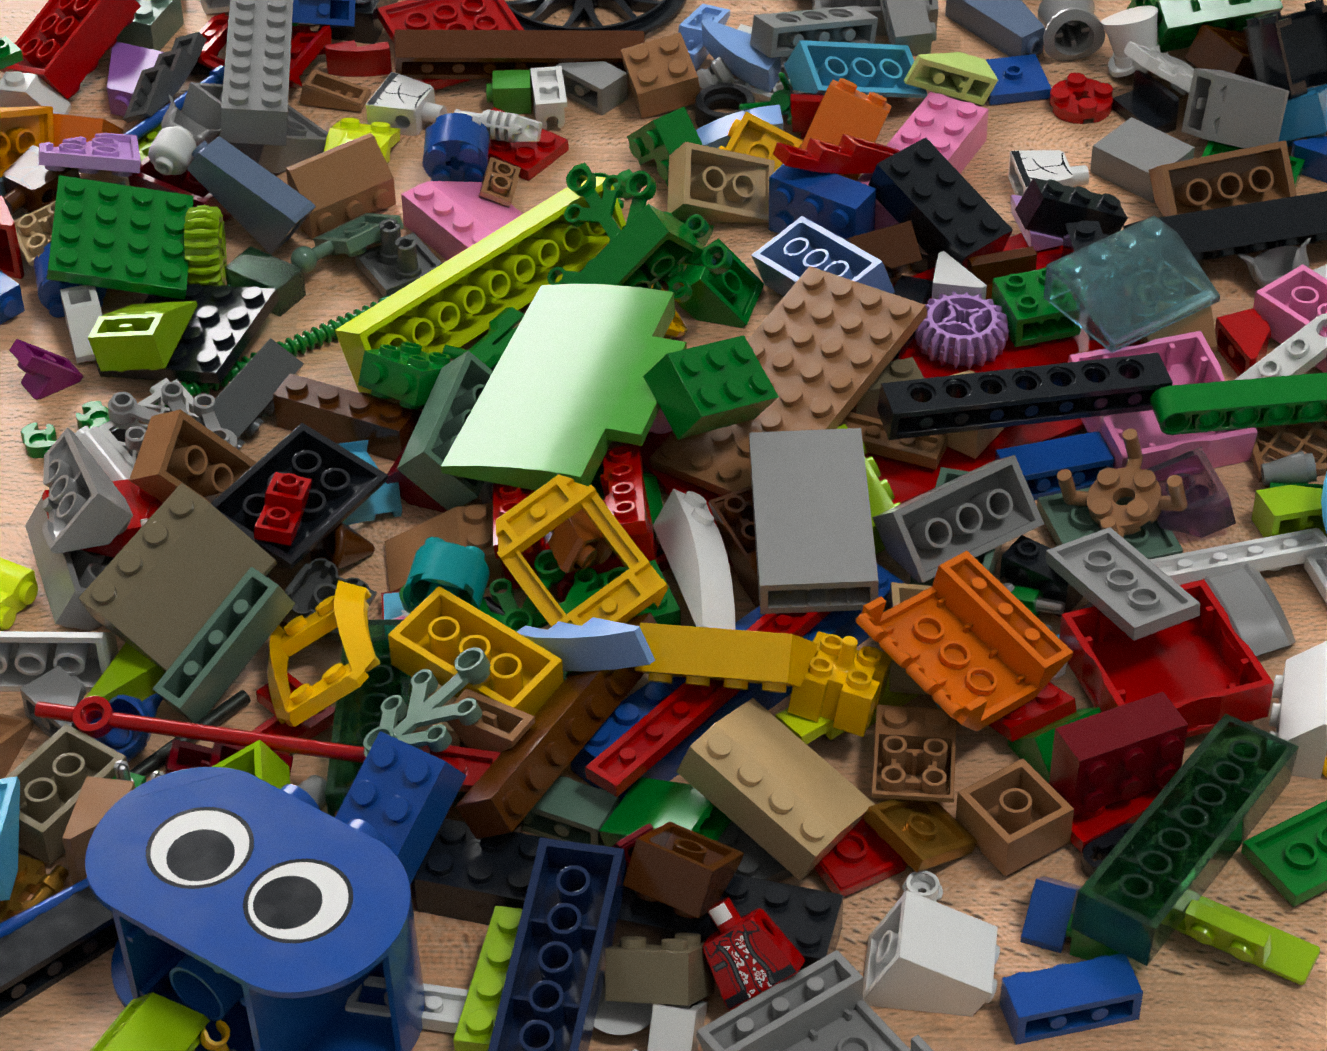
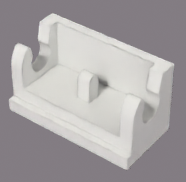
[530,66,567,130]

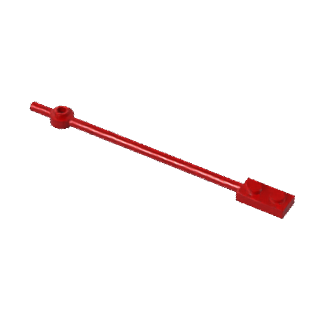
[35,696,502,792]

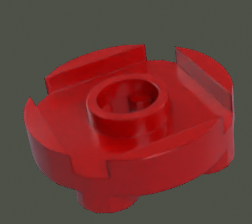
[1049,73,1113,124]

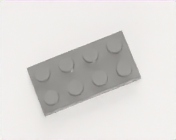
[1046,527,1200,641]

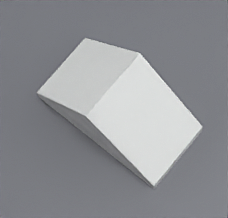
[932,251,987,300]

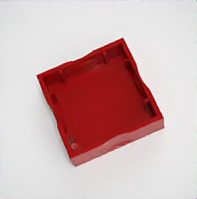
[1059,579,1274,738]

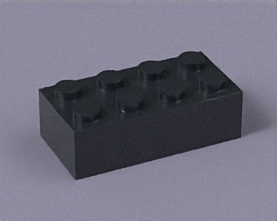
[868,137,1013,269]

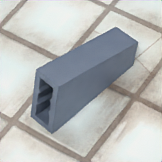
[945,0,1045,57]
[187,136,316,255]

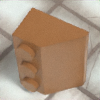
[286,133,396,240]

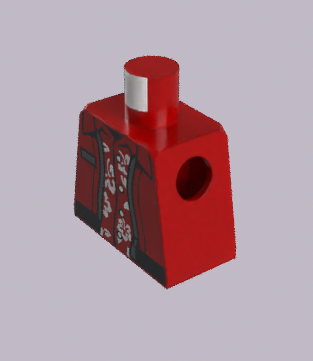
[703,897,805,1010]

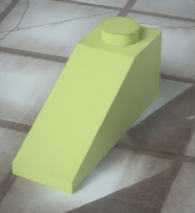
[904,52,998,105]

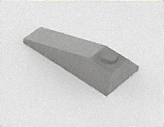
[42,428,133,554]

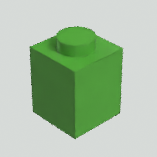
[486,70,532,114]

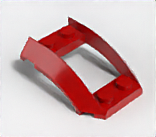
[197,13,332,88]

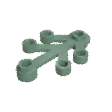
[363,647,490,757]

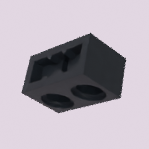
[1000,535,1083,618]

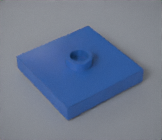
[986,54,1052,105]

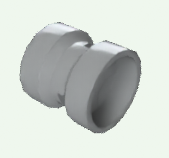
[696,57,736,89]

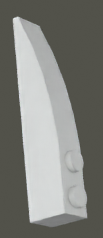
[653,489,735,630]

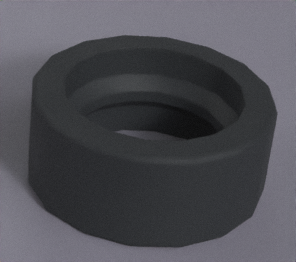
[695,83,755,128]

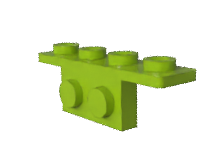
[1148,881,1320,985]

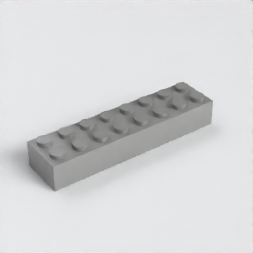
[220,0,293,146]

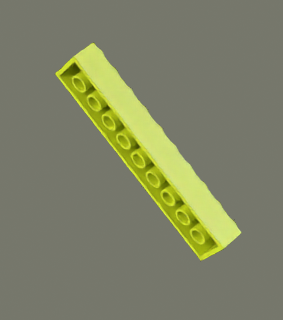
[335,177,626,394]

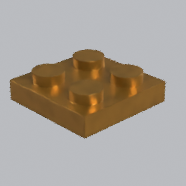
[863,799,978,872]

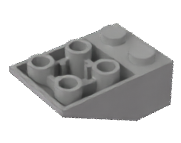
[1181,68,1289,149]

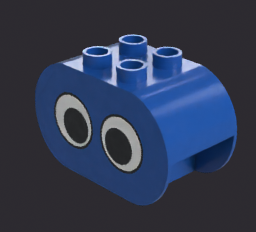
[85,767,425,1051]

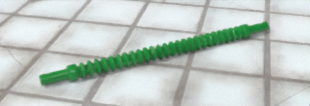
[154,295,389,408]

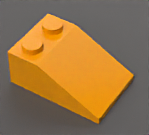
[0,106,54,178]

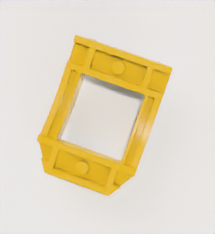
[496,474,669,627]
[267,580,380,727]

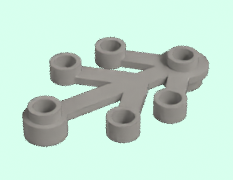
[108,382,237,451]

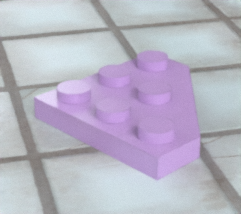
[38,133,141,177]

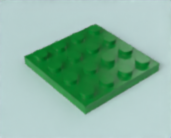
[46,175,194,299]

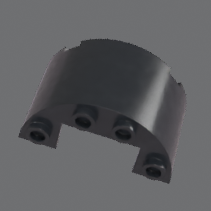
[1243,0,1327,100]

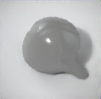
[161,95,221,146]
[1238,238,1311,288]

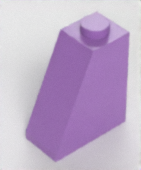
[107,42,164,116]

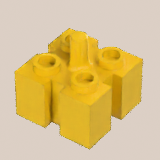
[788,631,892,737]

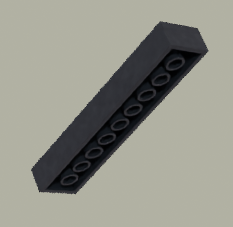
[414,818,844,971]

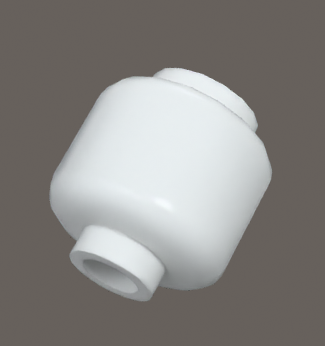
[148,126,197,176]

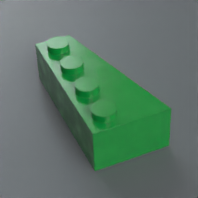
[567,204,704,289]

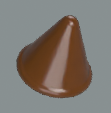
[310,522,375,570]

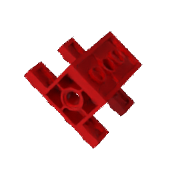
[493,445,656,589]

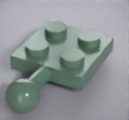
[290,213,404,273]

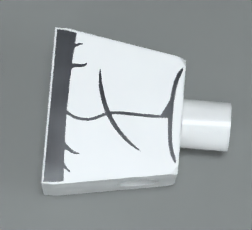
[366,72,447,136]
[1008,150,1089,196]

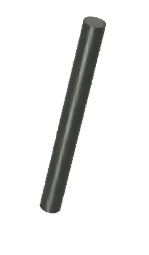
[129,690,251,778]

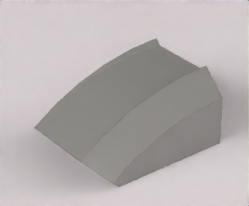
[1204,564,1296,656]

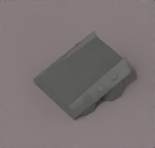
[282,558,377,643]

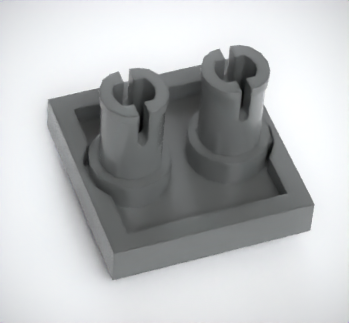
[355,219,442,297]

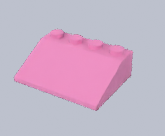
[401,181,523,261]

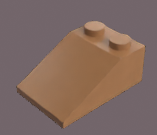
[384,503,502,592]

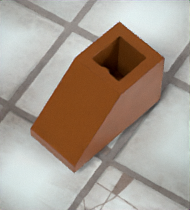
[548,509,613,573]

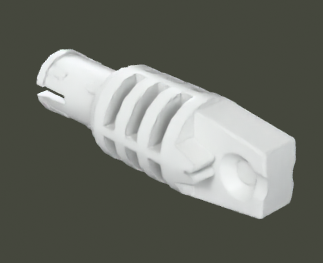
[454,109,542,143]

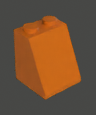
[800,78,892,181]

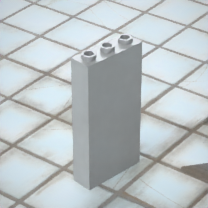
[749,428,879,614]

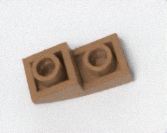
[479,157,521,207]

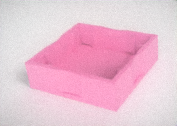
[1068,331,1258,479]

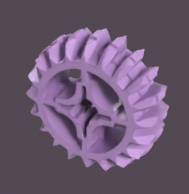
[915,291,1009,369]

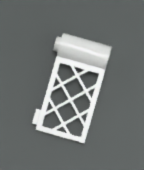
[75,378,199,481]

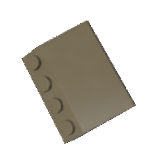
[79,483,277,672]

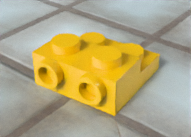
[718,112,803,172]

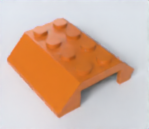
[856,551,1073,732]

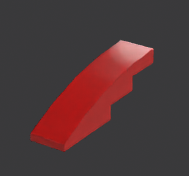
[773,134,899,174]

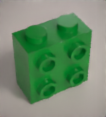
[991,266,1083,347]
[358,342,451,409]

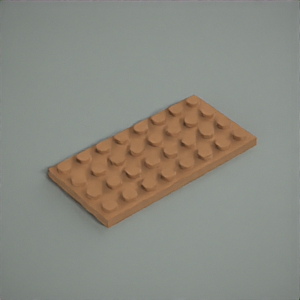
[649,266,928,496]

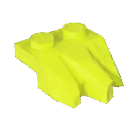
[324,118,400,163]

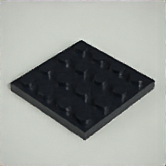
[96,284,279,384]

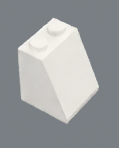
[863,890,1000,1017]

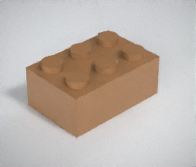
[129,409,257,503]

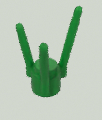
[738,72,794,125]

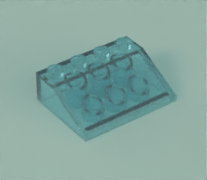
[1044,215,1220,353]

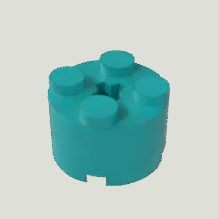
[403,537,490,609]

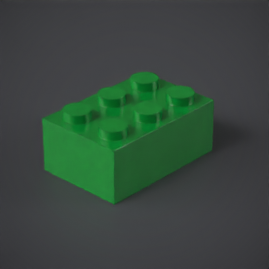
[643,335,779,439]

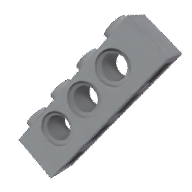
[750,5,878,58]

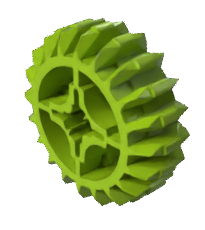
[184,205,227,286]

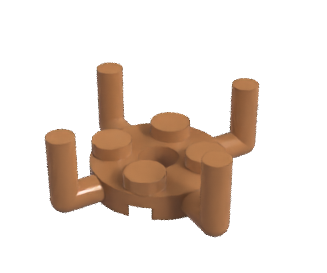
[1057,428,1188,538]

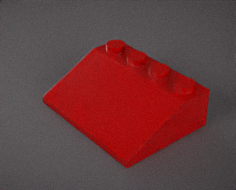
[0,0,141,100]

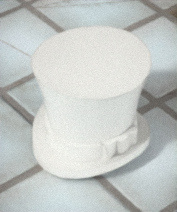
[1101,6,1169,77]

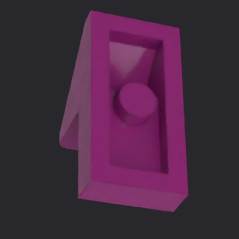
[9,339,84,400]

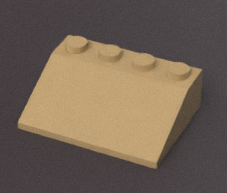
[676,698,875,881]

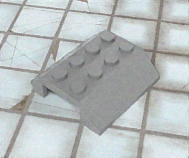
[696,950,933,1051]

